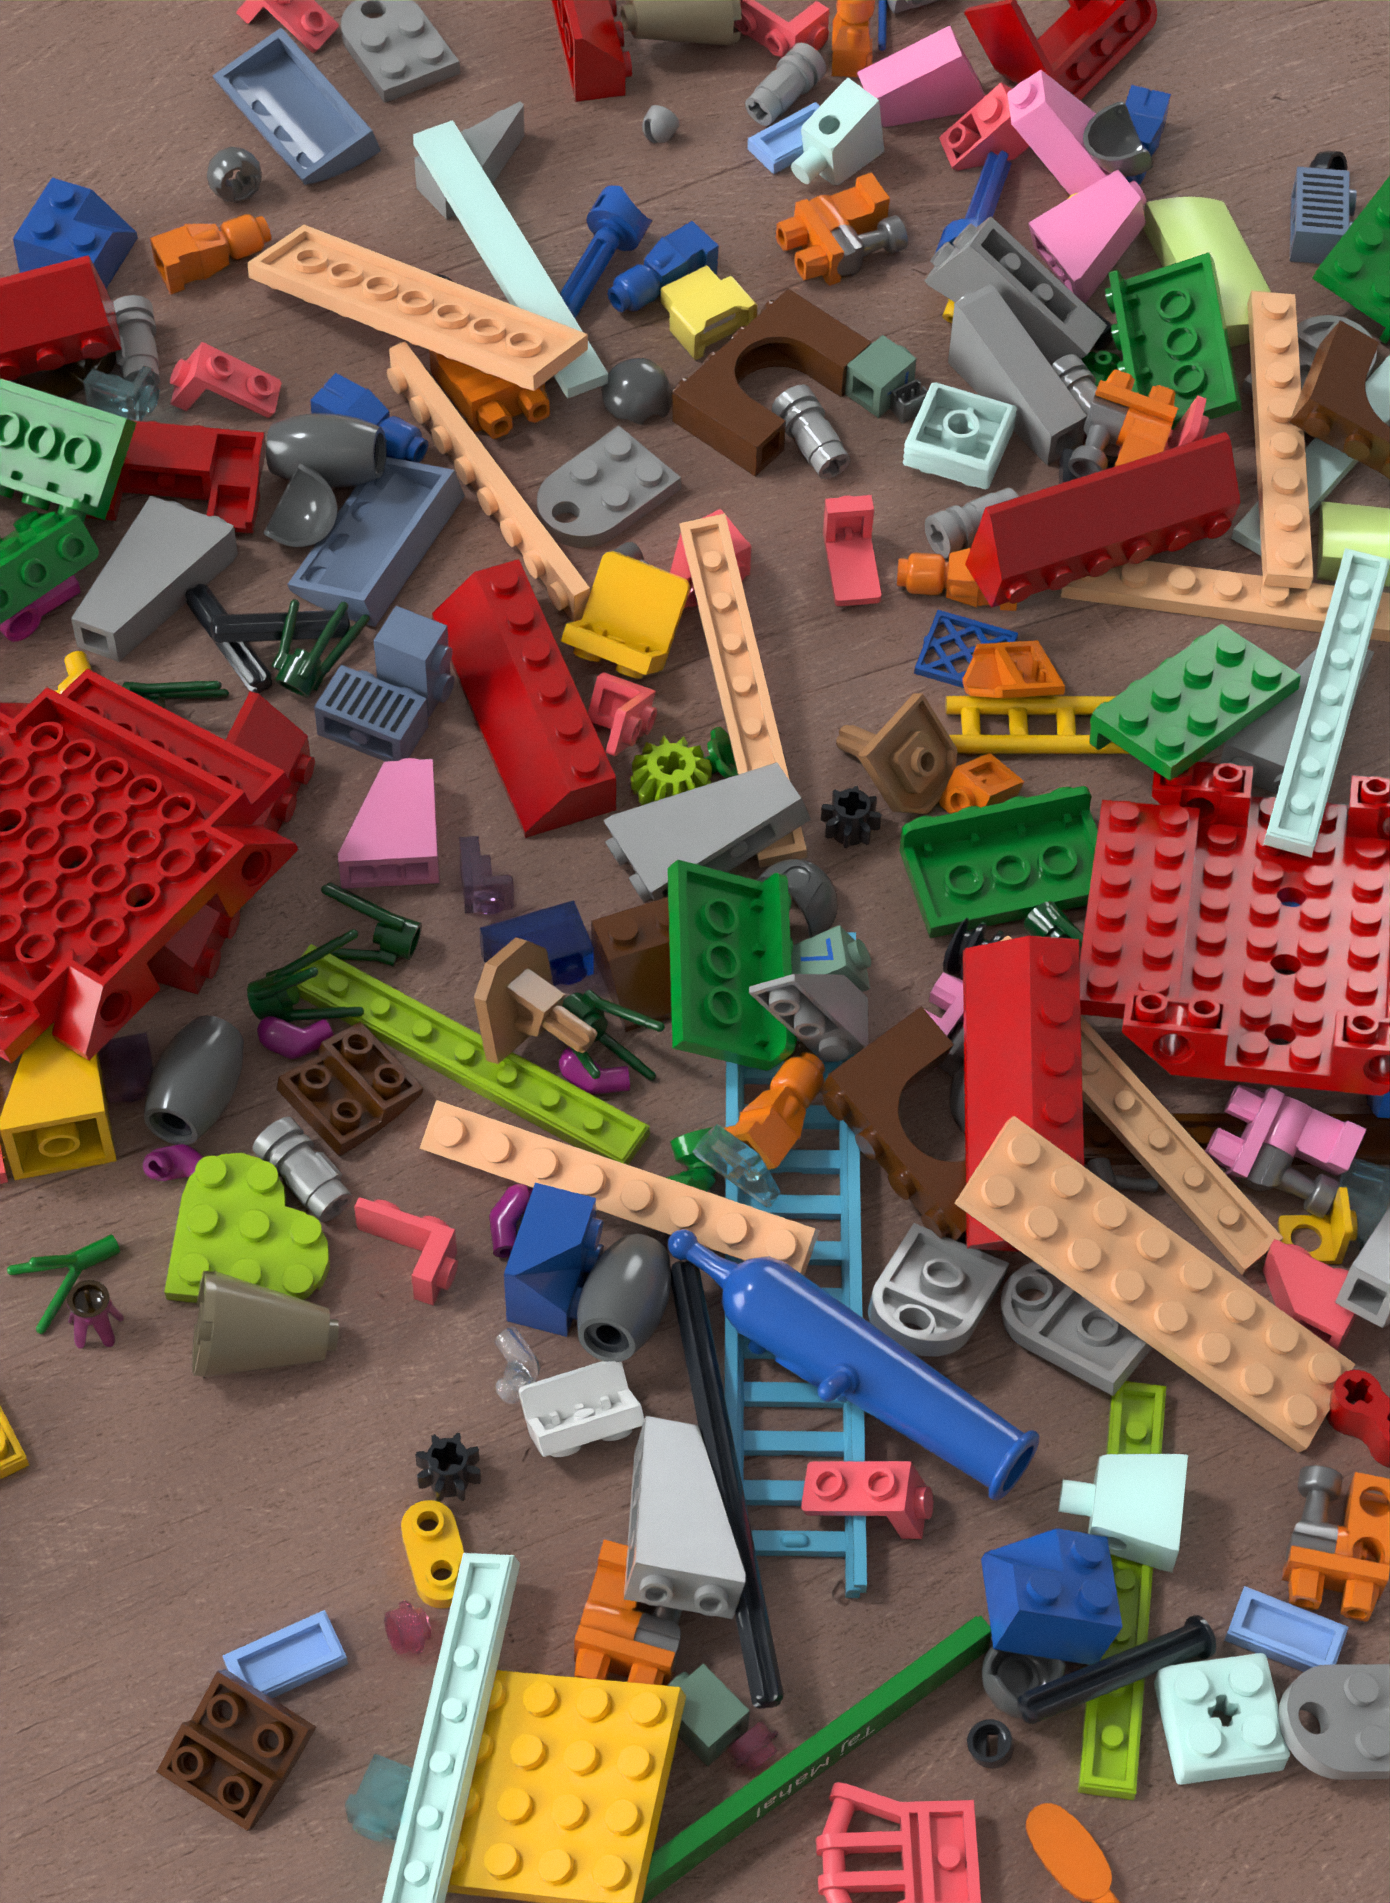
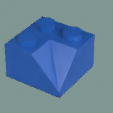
[13,178,138,289]
[504,1182,604,1337]
[981,1528,1123,1665]

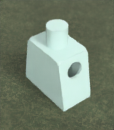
[791,78,884,185]
[1058,1454,1188,1572]

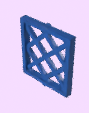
[914,610,1018,688]

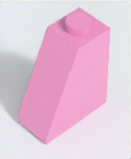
[857,26,985,127]
[1007,70,1111,196]
[1028,170,1147,303]
[338,758,439,889]

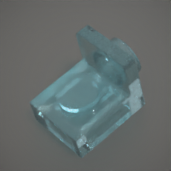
[83,365,159,421]
[345,1753,413,1841]

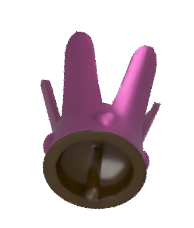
[67,1280,124,1348]

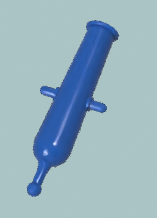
[668,1229,1040,1501]

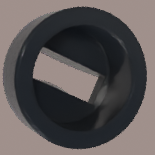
[1309,150,1347,171]
[967,1719,1014,1769]

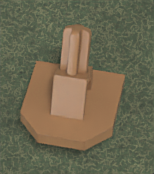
[836,693,957,814]
[474,938,597,1064]

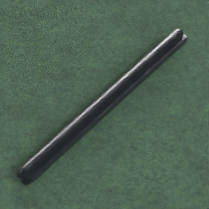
[671,1261,784,1709]

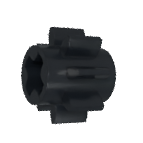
[820,786,882,848]
[415,1432,481,1502]

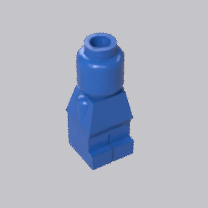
[1125,85,1171,185]
[607,221,719,312]
[310,373,429,463]

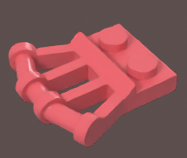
[816,1782,981,1903]

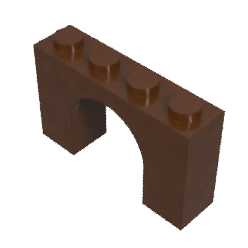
[672,288,872,477]
[1289,320,1390,479]
[819,1006,966,1242]

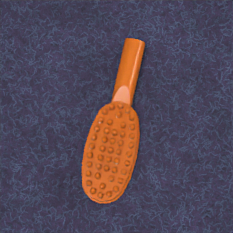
[1025,1803,1121,1903]

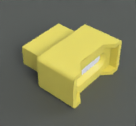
[661,265,757,360]

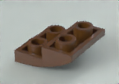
[276,1021,423,1157]
[156,1669,316,1831]

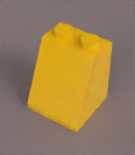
[0,1021,117,1180]

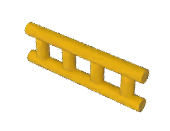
[945,696,1129,754]

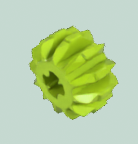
[631,735,712,806]

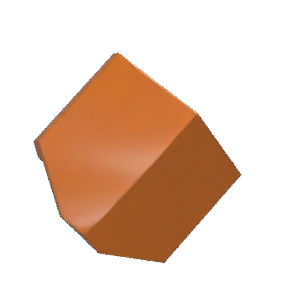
[962,640,1065,698]

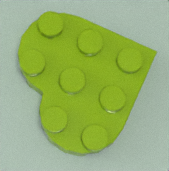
[164,1153,330,1303]

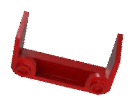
[964,0,1157,101]

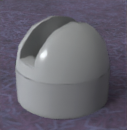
[642,105,680,143]

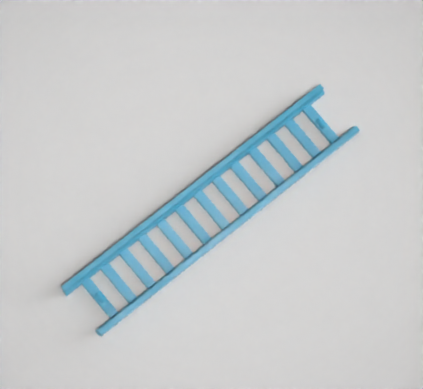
[724,932,867,1598]

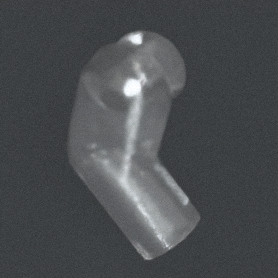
[494,1327,540,1404]

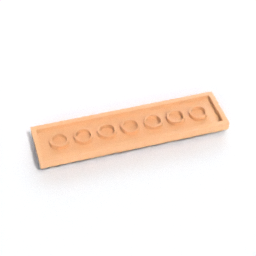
[248,225,588,391]
[954,1116,1355,1453]

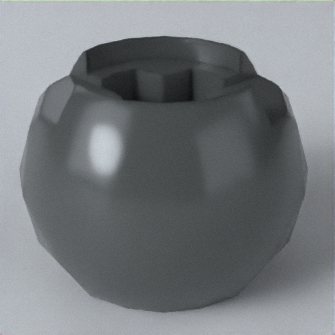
[207,146,262,203]

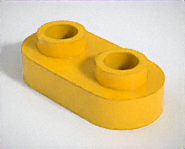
[401,1500,464,1609]

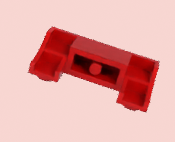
[86,421,266,534]

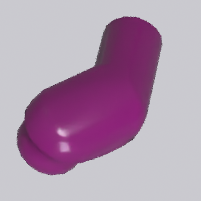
[257,1016,334,1059]
[559,1047,630,1095]
[143,1144,204,1181]
[489,1183,533,1258]

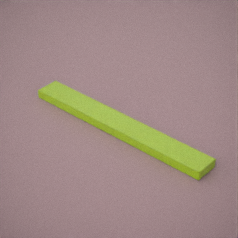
[294,944,650,1165]
[1078,1381,1166,1800]

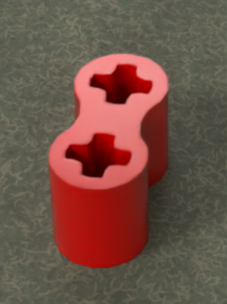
[1326,1369,1390,1468]

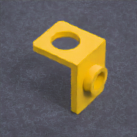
[1277,1187,1358,1264]

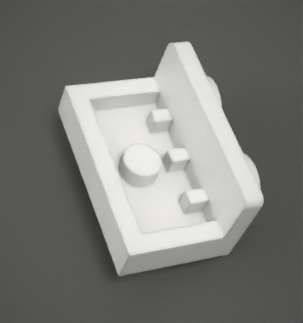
[518,1361,644,1457]

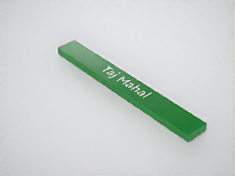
[642,1615,992,1903]

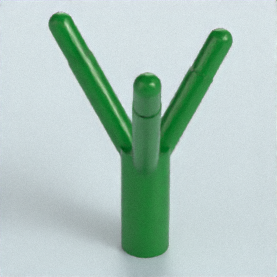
[7,1234,120,1334]

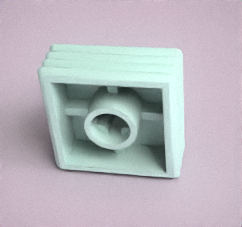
[903,382,1017,489]
[1154,1653,1290,1785]

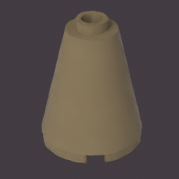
[620,0,742,46]
[192,1271,339,1378]

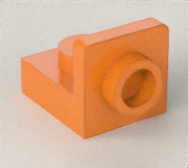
[939,753,1025,814]

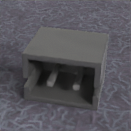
[890,378,928,424]

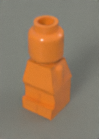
[831,0,875,77]
[150,214,272,295]
[897,548,1017,611]
[716,1052,825,1175]

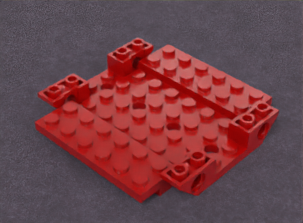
[0,668,299,1064]
[1079,762,1390,1096]

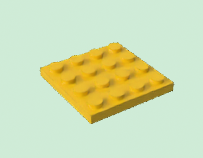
[447,1670,686,1903]

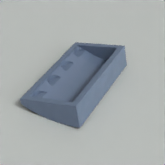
[212,28,381,185]
[287,457,465,627]

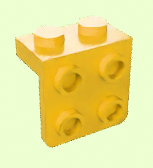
[560,551,690,679]

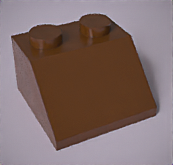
[591,897,672,1032]

